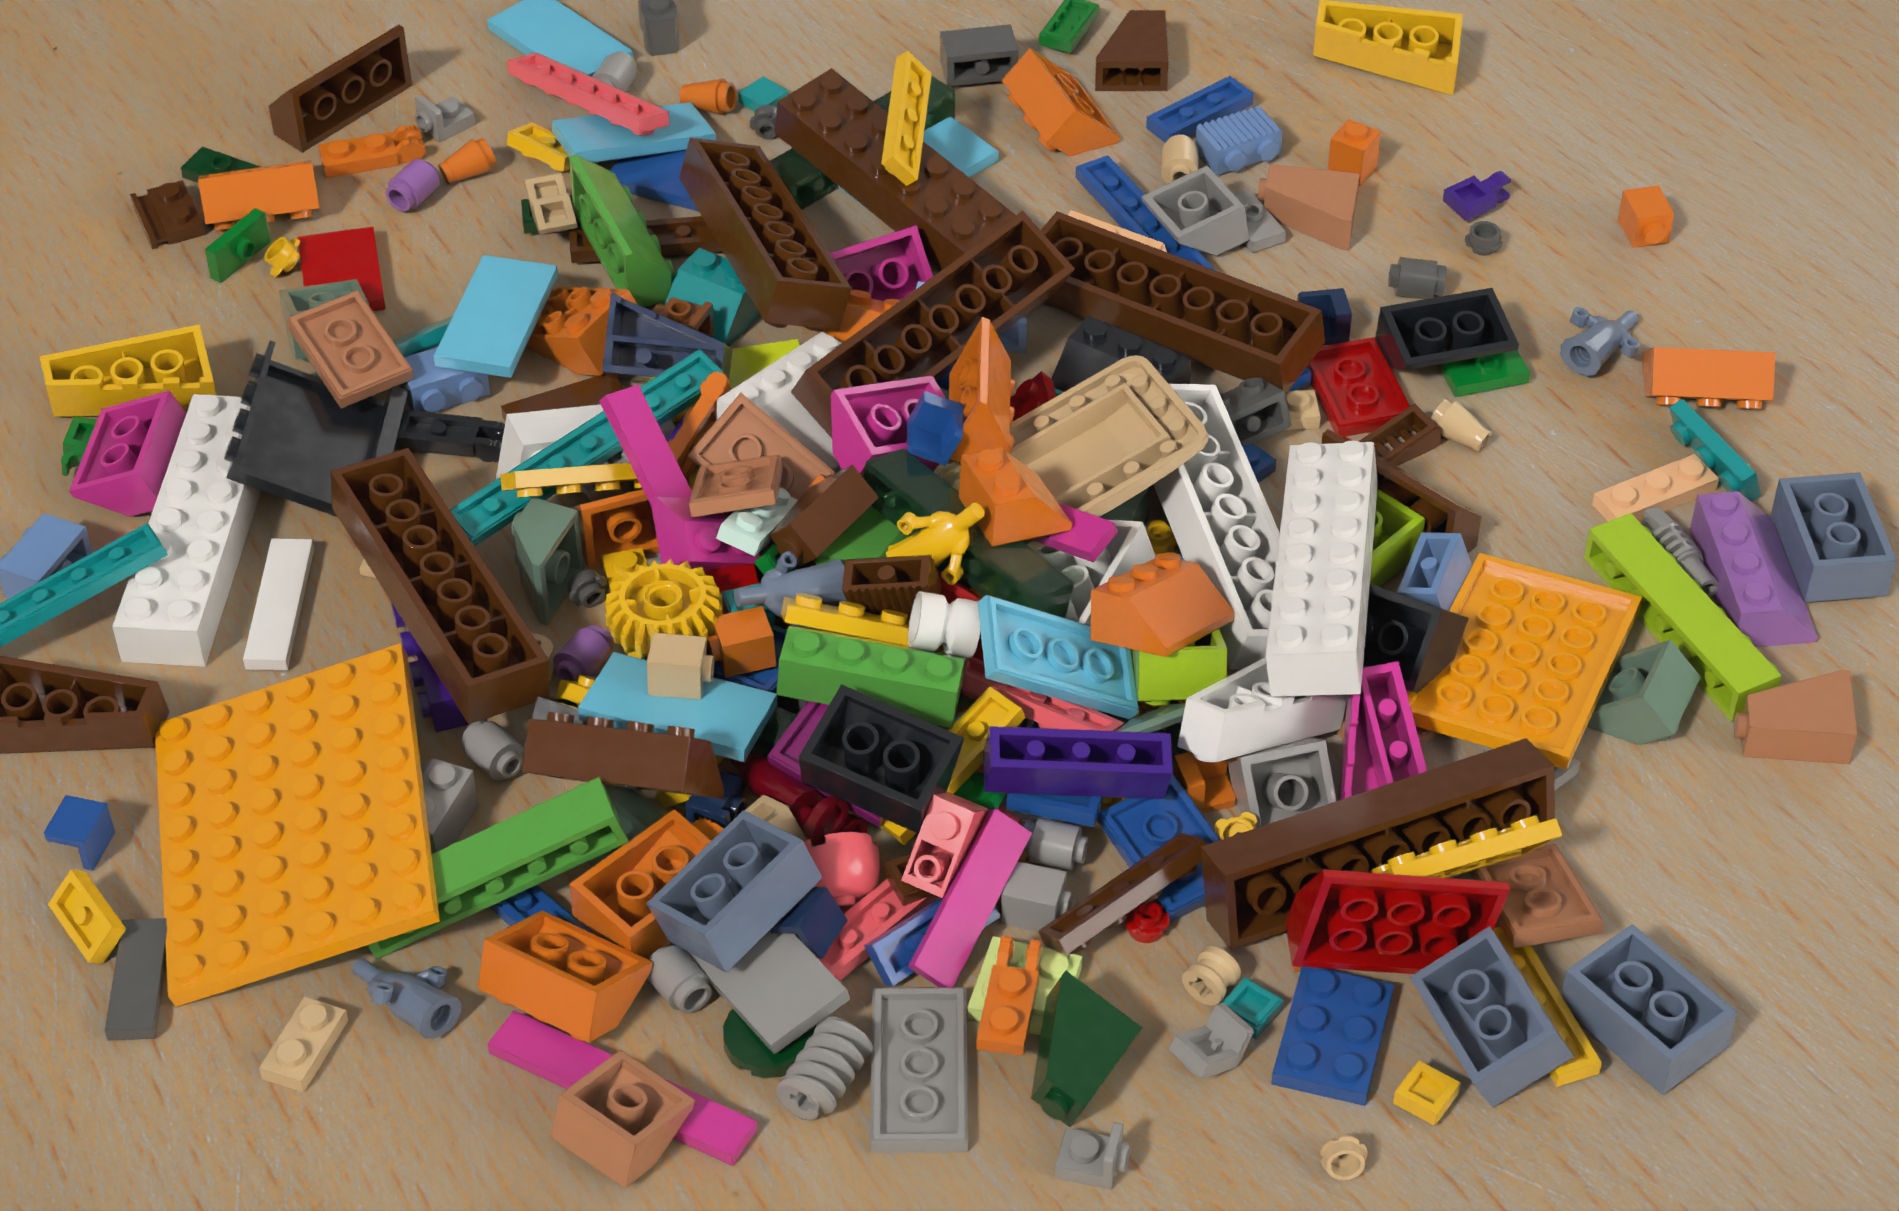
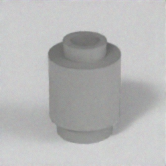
[592,52,637,92]
[462,719,525,781]
[1024,818,1089,871]
[647,945,711,1014]

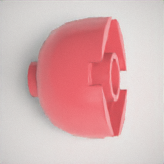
[803,832,881,913]

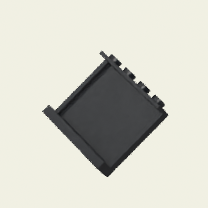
[224,340,408,517]

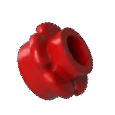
[1125,901,1170,943]

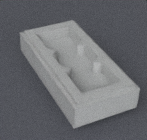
[1234,189,1286,253]

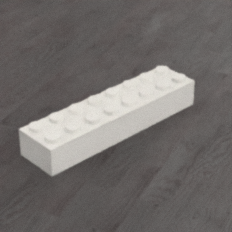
[1153,384,1280,669]
[112,394,261,667]
[1266,441,1378,697]

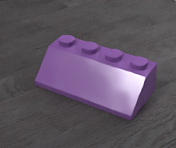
[1690,491,1818,647]

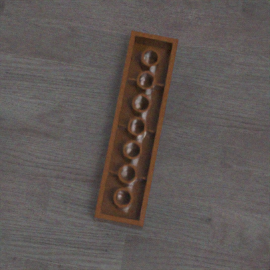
[775,68,1016,270]
[679,137,852,332]
[791,211,1075,438]
[1041,211,1325,394]
[330,448,550,724]
[1201,738,1555,950]

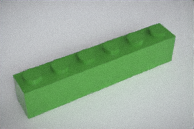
[367,777,629,959]

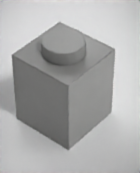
[1001,862,1073,932]

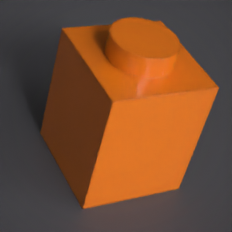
[1328,119,1381,186]
[1618,185,1674,248]
[707,606,776,678]

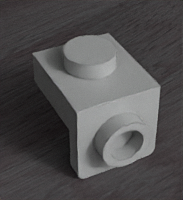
[1169,1003,1254,1079]

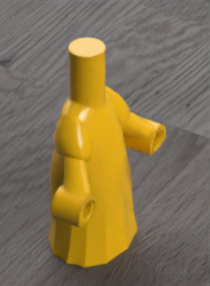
[886,503,984,585]

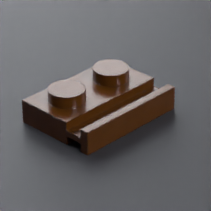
[130,180,205,250]

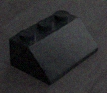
[1375,288,1519,370]
[1051,316,1191,392]
[1363,584,1469,693]
[799,684,964,834]

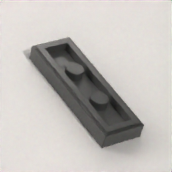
[105,918,167,1040]

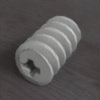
[776,1016,873,1120]

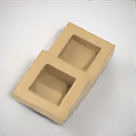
[524,173,577,235]

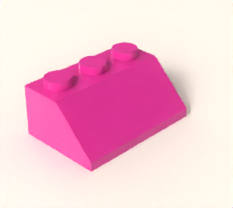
[829,226,933,301]
[831,375,946,483]
[69,390,186,517]
[650,496,772,583]

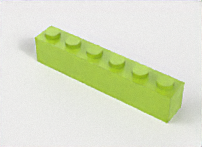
[1584,513,1782,722]

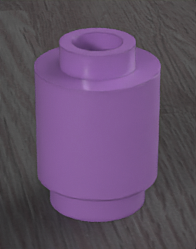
[386,159,440,212]
[553,625,614,681]

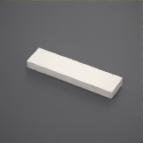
[243,538,315,670]

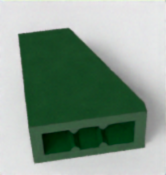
[1031,971,1143,1127]

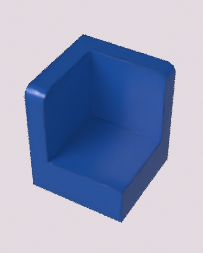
[907,391,963,466]
[44,795,115,871]

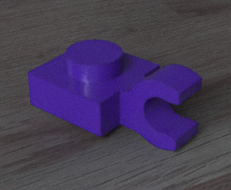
[1443,171,1511,221]

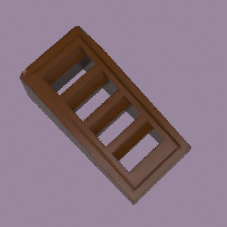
[1359,403,1442,466]

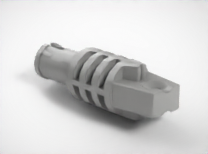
[1641,507,1719,598]

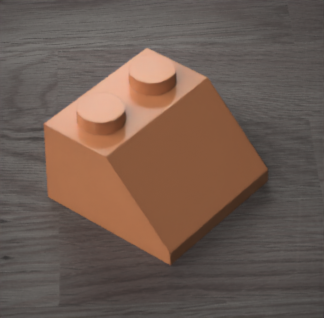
[550,1050,695,1188]

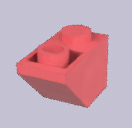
[901,792,990,898]

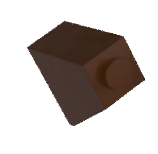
[1095,10,1169,91]
[769,464,879,568]

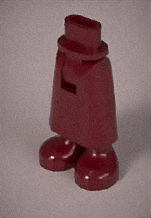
[730,752,868,847]

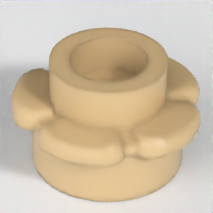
[1320,1135,1368,1180]

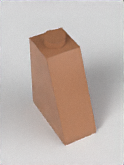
[1257,164,1360,250]
[1734,670,1858,764]

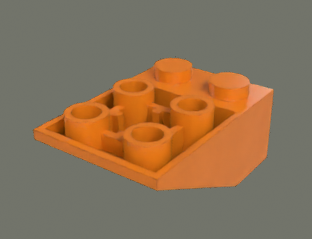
[526,286,638,376]

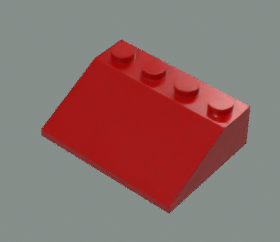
[1286,869,1510,974]

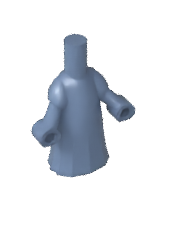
[1560,307,1640,376]
[734,551,846,628]
[352,958,462,1039]

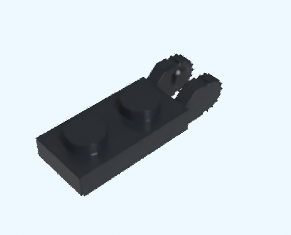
[395,410,505,463]

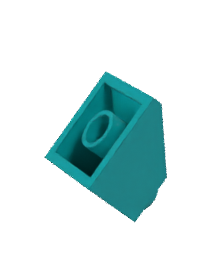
[665,248,760,347]

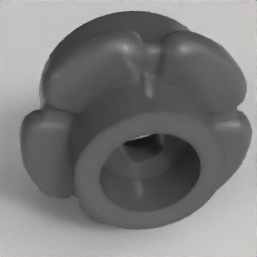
[749,105,777,139]
[1465,221,1503,256]
[567,569,607,608]

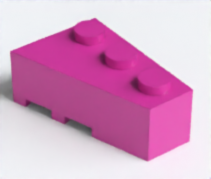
[1339,661,1427,800]

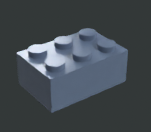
[1771,472,1897,602]
[646,810,823,973]
[1561,924,1737,1095]
[1410,926,1574,1108]

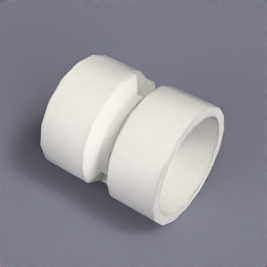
[908,591,981,658]

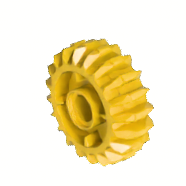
[605,558,723,659]

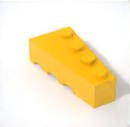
[1313,0,1463,95]
[40,324,217,417]

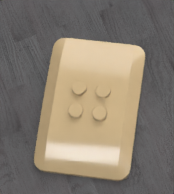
[932,355,1208,563]

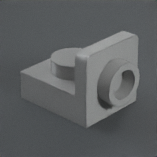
[415,95,476,143]
[1054,1122,1130,1190]

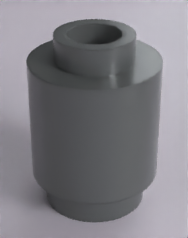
[1388,257,1446,299]

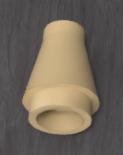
[1431,398,1492,452]

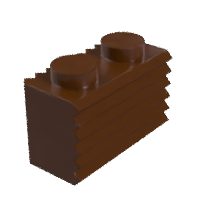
[842,554,942,619]

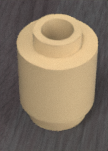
[1161,135,1198,184]

